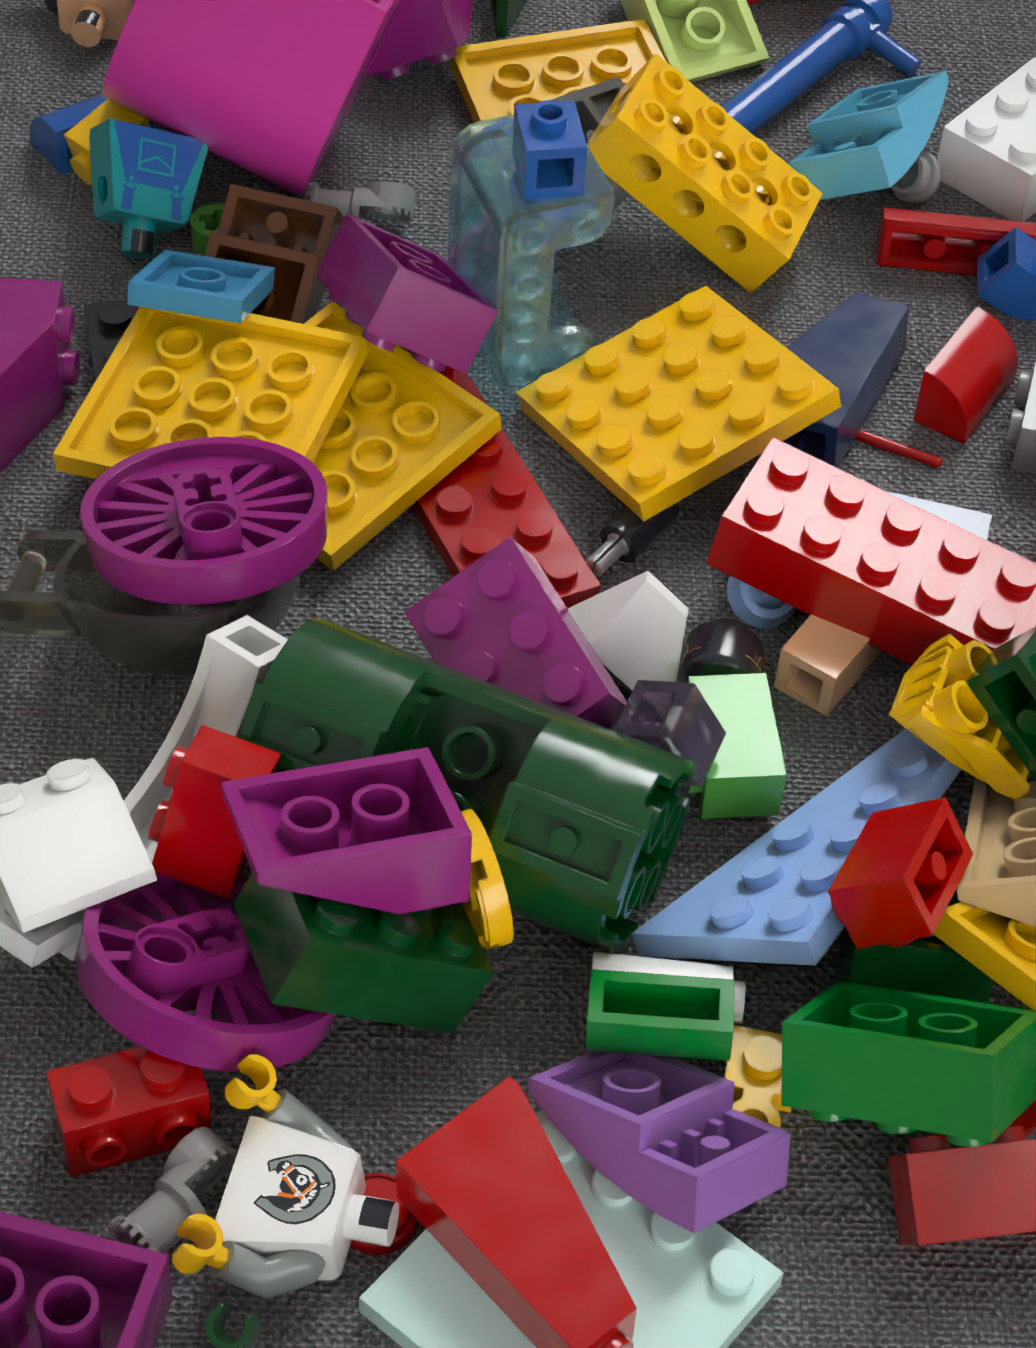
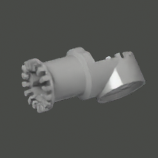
[306,181,416,225]
[107,1127,237,1253]

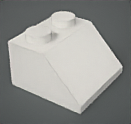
[0,757,157,933]

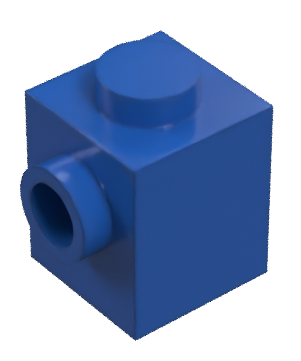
[512,100,587,199]

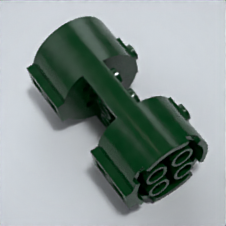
[237,617,695,954]

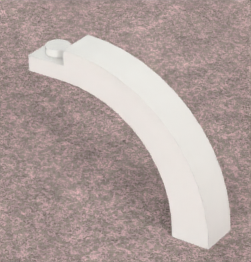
[0,615,288,968]

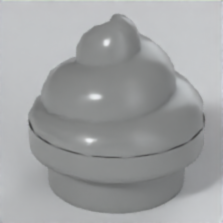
[891,150,941,204]

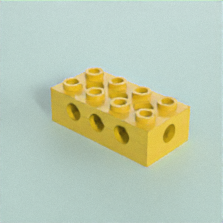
[586,53,823,293]

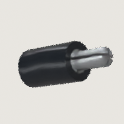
[586,503,679,576]

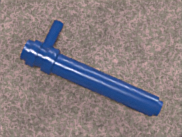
[722,0,922,134]

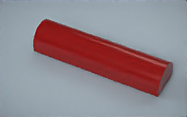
[876,207,1036,276]

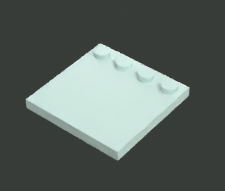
[359,1110,784,1348]

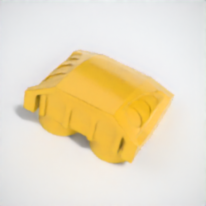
[889,634,1030,800]

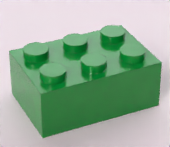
[781,981,1036,1147]

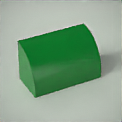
[586,969,735,1061]

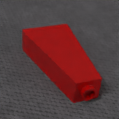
[396,1076,637,1348]

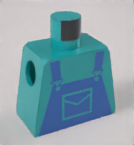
[89,118,208,259]

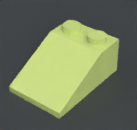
[620,0,770,83]

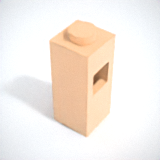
[774,614,882,716]

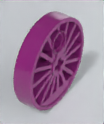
[80,437,328,605]
[76,872,336,1072]

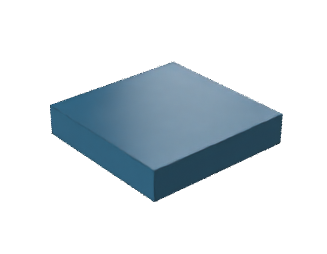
[127,250,275,323]

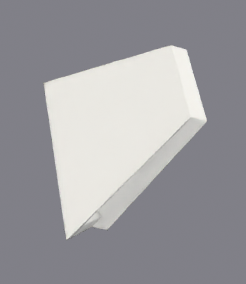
[568,571,689,723]

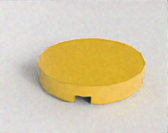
[461,809,514,950]

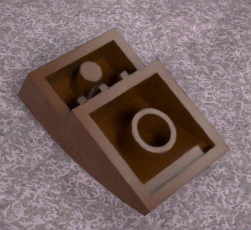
[205,184,344,324]

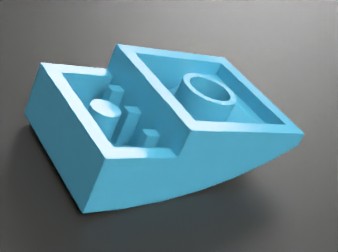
[787,71,949,200]

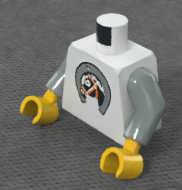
[172,1055,399,1299]

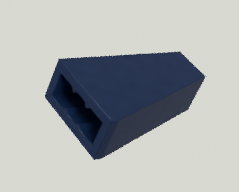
[761,292,909,468]

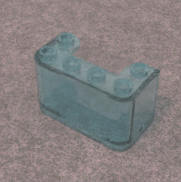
[447,114,615,388]

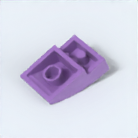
[528,1051,791,1233]

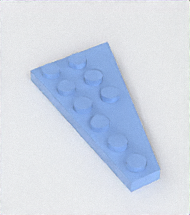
[632,729,961,966]

